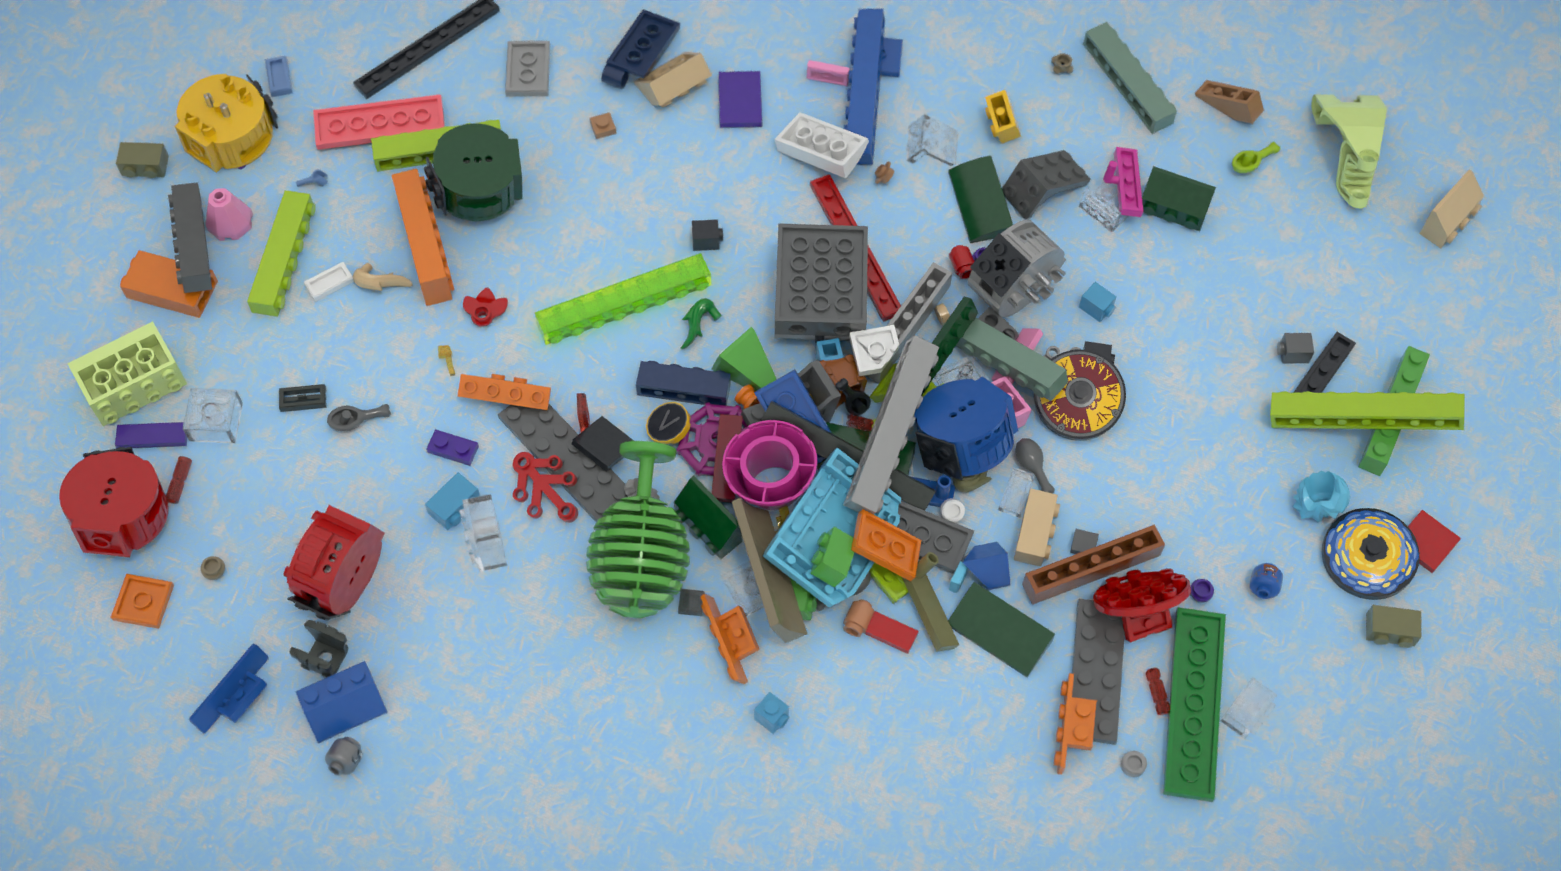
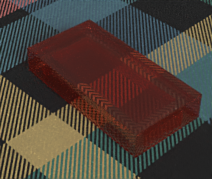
[577,393,590,432]

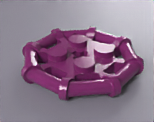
[676,402,748,476]

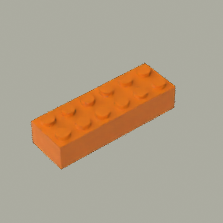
[391,168,454,306]

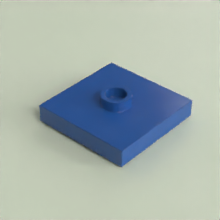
[881,38,903,77]

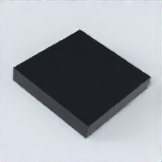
[572,416,634,472]

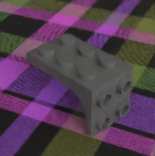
[1002,150,1091,219]

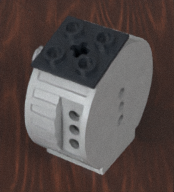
[968,220,1066,317]

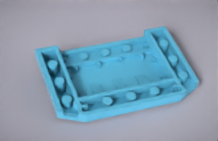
[763,448,901,608]

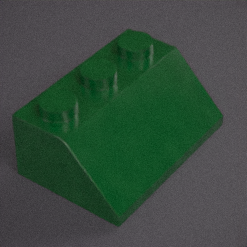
[1142,166,1216,231]
[674,475,742,559]

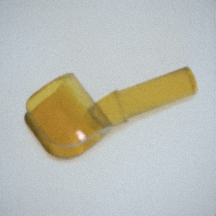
[438,345,455,376]

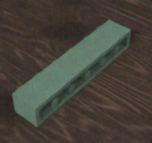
[1083,22,1177,134]
[942,318,1068,401]

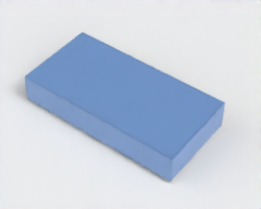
[265,56,293,97]

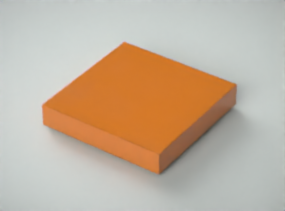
[111,574,174,629]

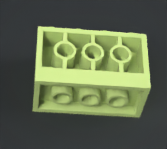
[67,321,187,426]

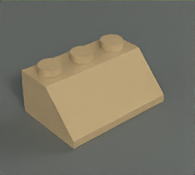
[634,52,712,107]
[1419,170,1484,248]

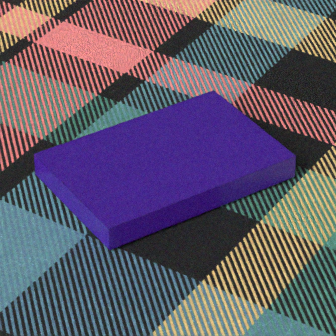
[718,71,762,128]

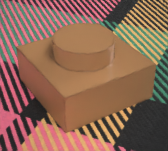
[590,112,616,139]

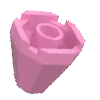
[206,188,253,241]

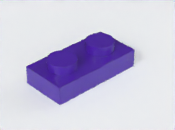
[426,429,479,466]

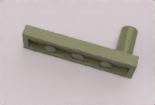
[902,552,959,652]

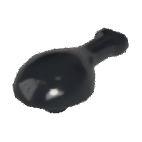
[835,378,871,416]

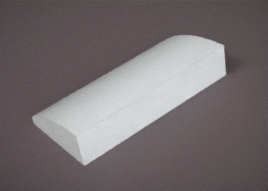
[775,112,869,178]

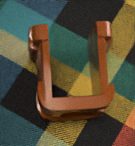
[819,354,867,410]

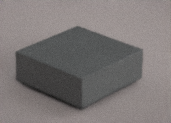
[1070,529,1099,554]

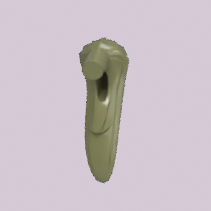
[952,471,992,493]

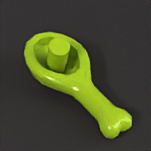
[1232,142,1280,173]

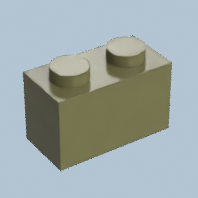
[116,142,169,178]
[1366,605,1421,648]

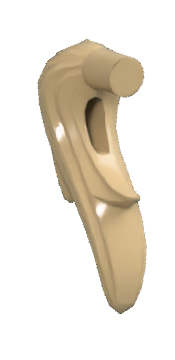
[352,263,412,291]

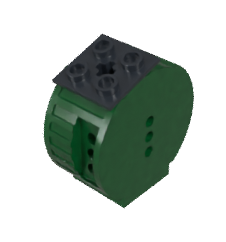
[424,123,523,221]

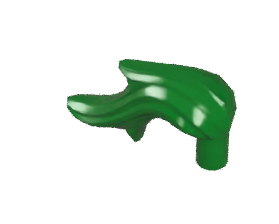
[681,298,722,349]

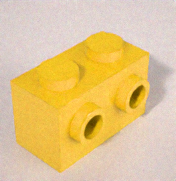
[985,90,1021,144]

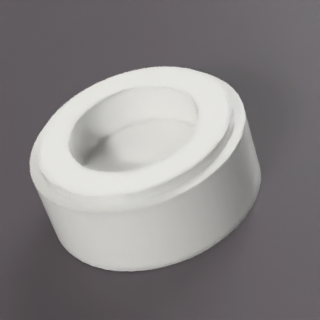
[940,498,965,523]

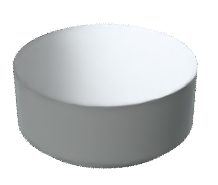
[1121,751,1147,777]

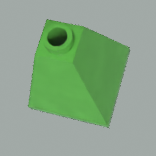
[711,327,777,392]

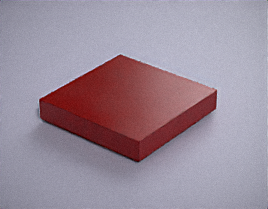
[1408,510,1461,573]

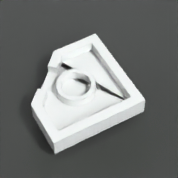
[849,325,899,376]

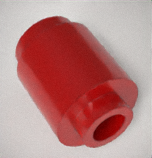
[949,245,975,279]

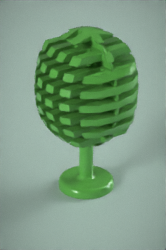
[586,441,690,619]

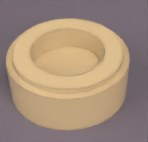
[934,303,950,326]

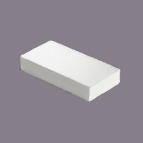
[304,262,354,302]

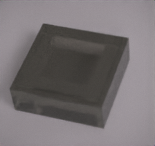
[678,589,705,616]

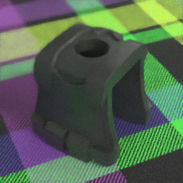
[289,620,348,678]

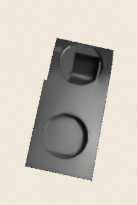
[978,307,1019,340]

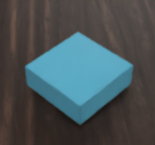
[949,561,968,593]

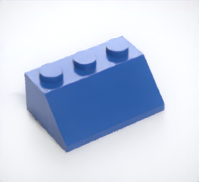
[295,661,388,743]

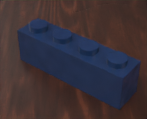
[636,361,731,406]

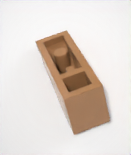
[1195,80,1264,124]

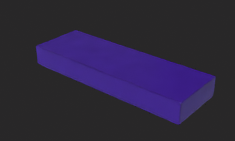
[115,422,189,448]

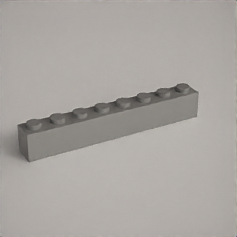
[843,335,939,514]

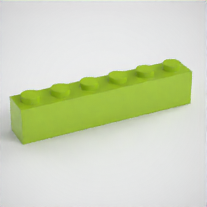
[371,119,501,172]
[247,190,316,317]

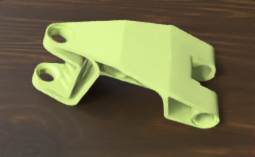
[1311,94,1387,208]

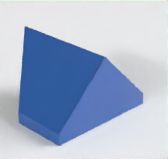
[962,542,1010,590]

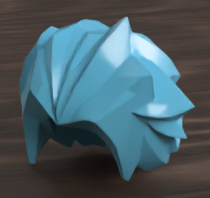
[1293,471,1350,523]

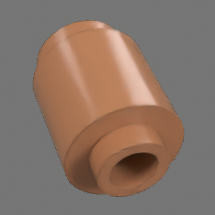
[843,599,874,637]

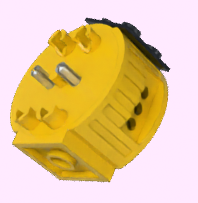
[174,74,278,173]

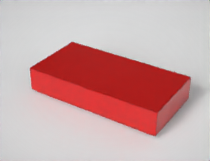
[865,611,919,654]

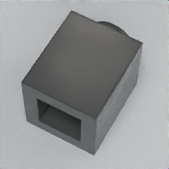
[1277,333,1314,364]

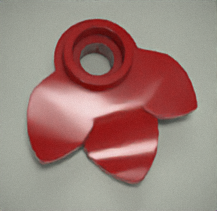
[463,287,508,327]

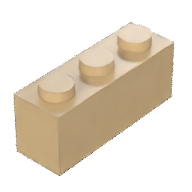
[1014,488,1060,567]

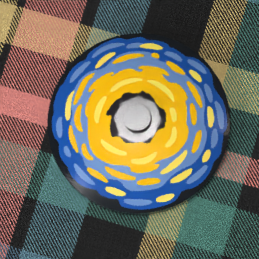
[1322,508,1420,600]

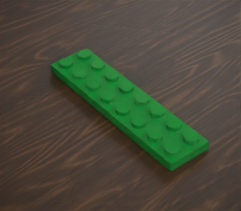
[1163,607,1226,802]

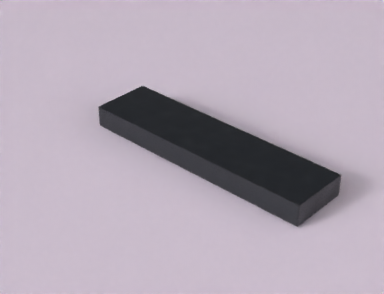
[1293,332,1356,393]

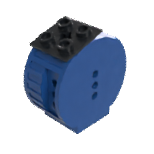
[914,376,1019,480]

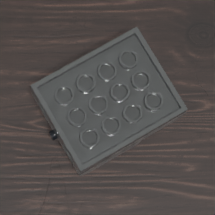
[774,223,868,343]

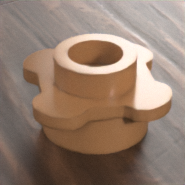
[875,161,894,184]

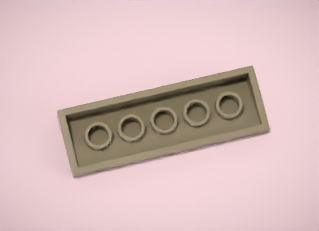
[732,498,807,643]

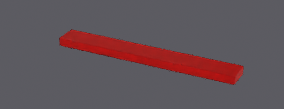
[810,174,901,322]

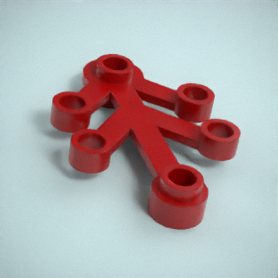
[513,452,578,523]

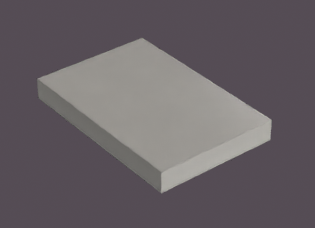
[505,41,550,97]

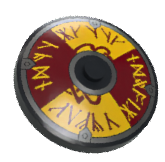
[1033,349,1126,441]

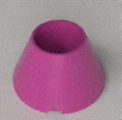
[722,420,817,511]

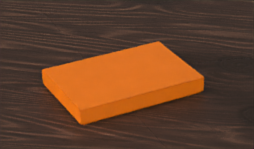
[851,509,922,581]

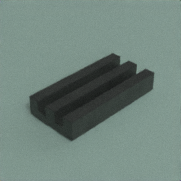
[279,384,327,412]

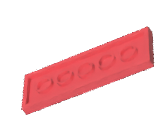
[313,94,445,150]

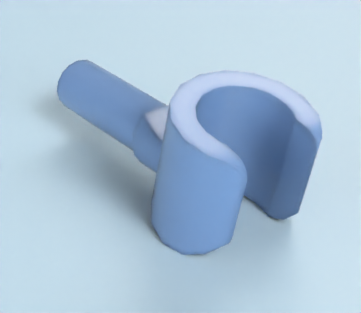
[296,169,328,186]

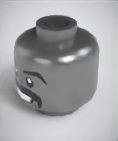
[325,737,363,775]

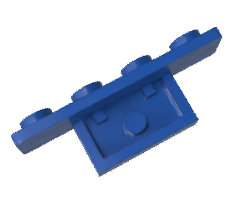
[189,643,269,733]

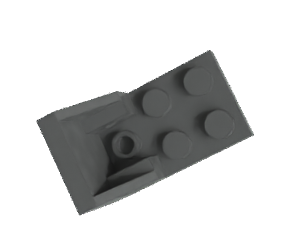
[741,360,841,426]

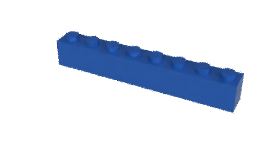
[844,8,885,165]

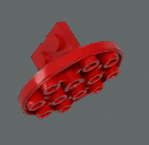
[1093,568,1191,642]

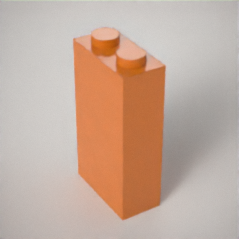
[120,250,218,318]

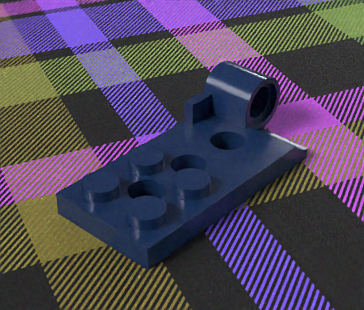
[601,9,680,89]

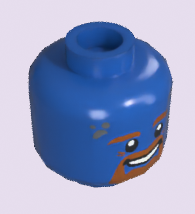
[1249,563,1283,599]

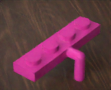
[1103,147,1143,217]

